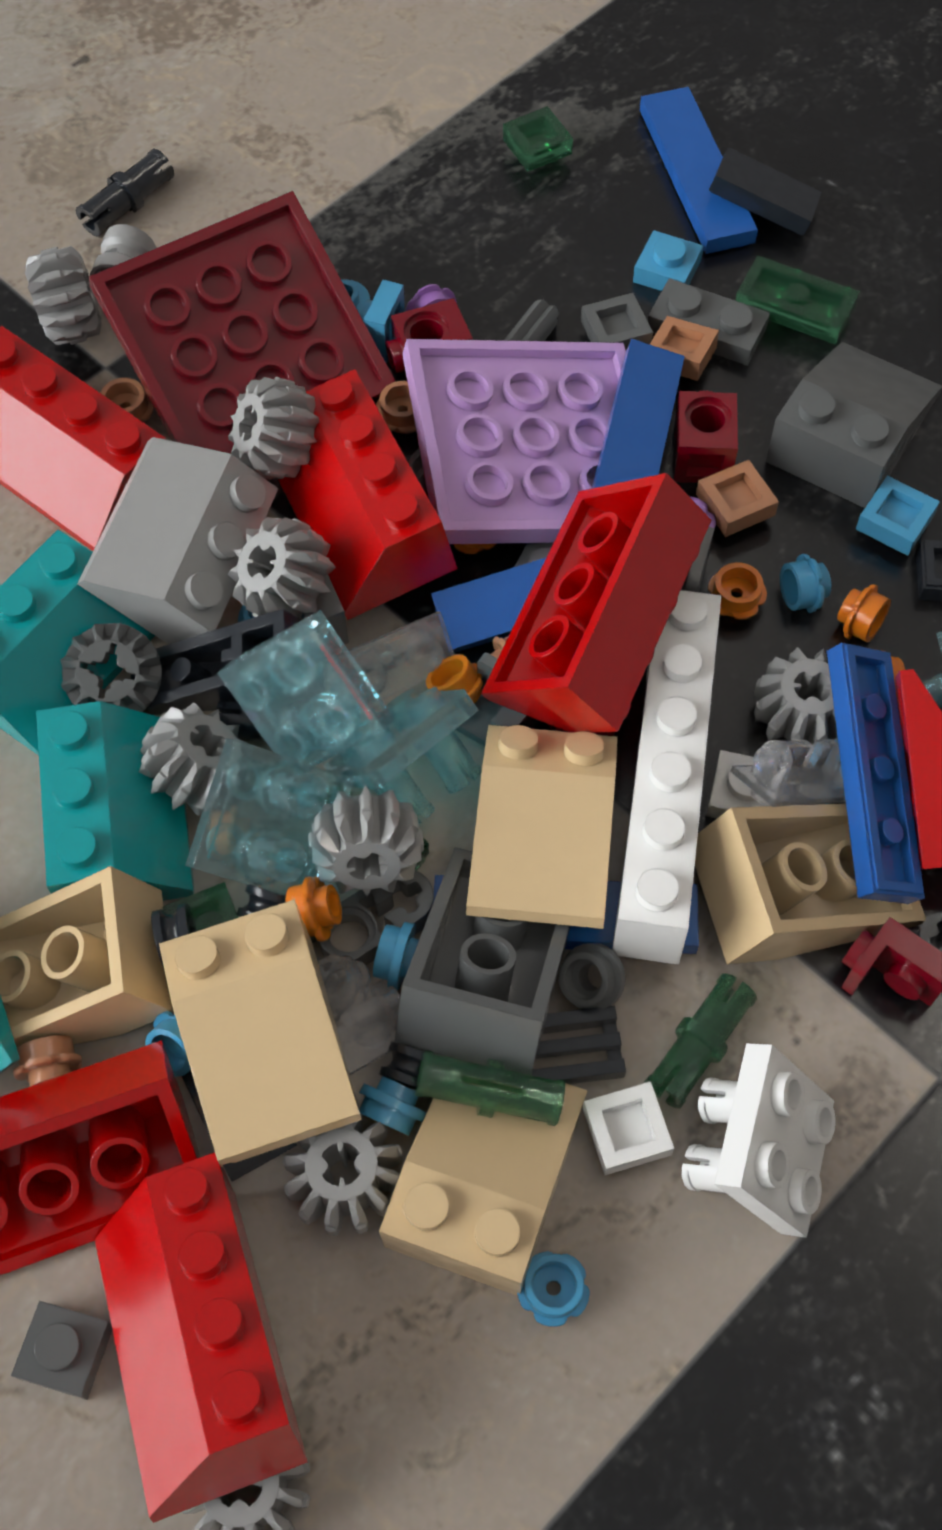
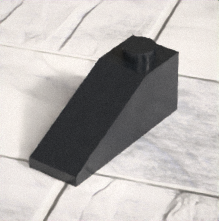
[131,608,327,715]

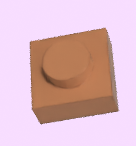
[650,316,719,381]
[696,460,779,537]

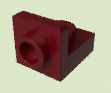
[841,917,942,1007]

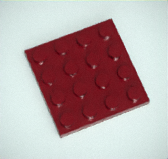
[89,191,396,454]

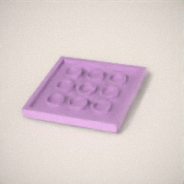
[402,339,626,544]

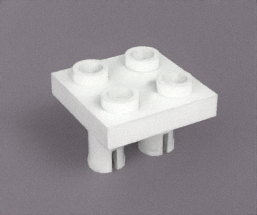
[682,1043,835,1238]

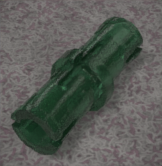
[644,973,757,1109]
[415,1050,565,1126]

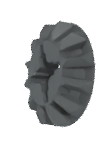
[60,623,162,712]

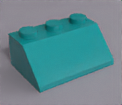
[0,530,155,756]
[36,701,195,901]

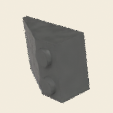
[766,342,942,508]
[394,847,571,1079]

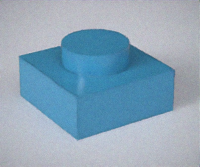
[633,230,703,291]
[360,280,405,363]
[856,475,940,556]

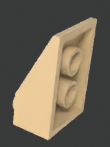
[466,725,617,929]
[695,804,926,964]
[0,866,174,1049]
[159,899,362,1167]
[379,1058,587,1296]

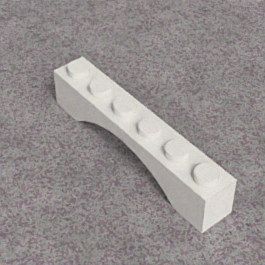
[612,590,721,965]

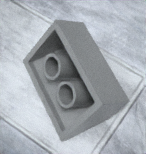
[77,437,278,644]

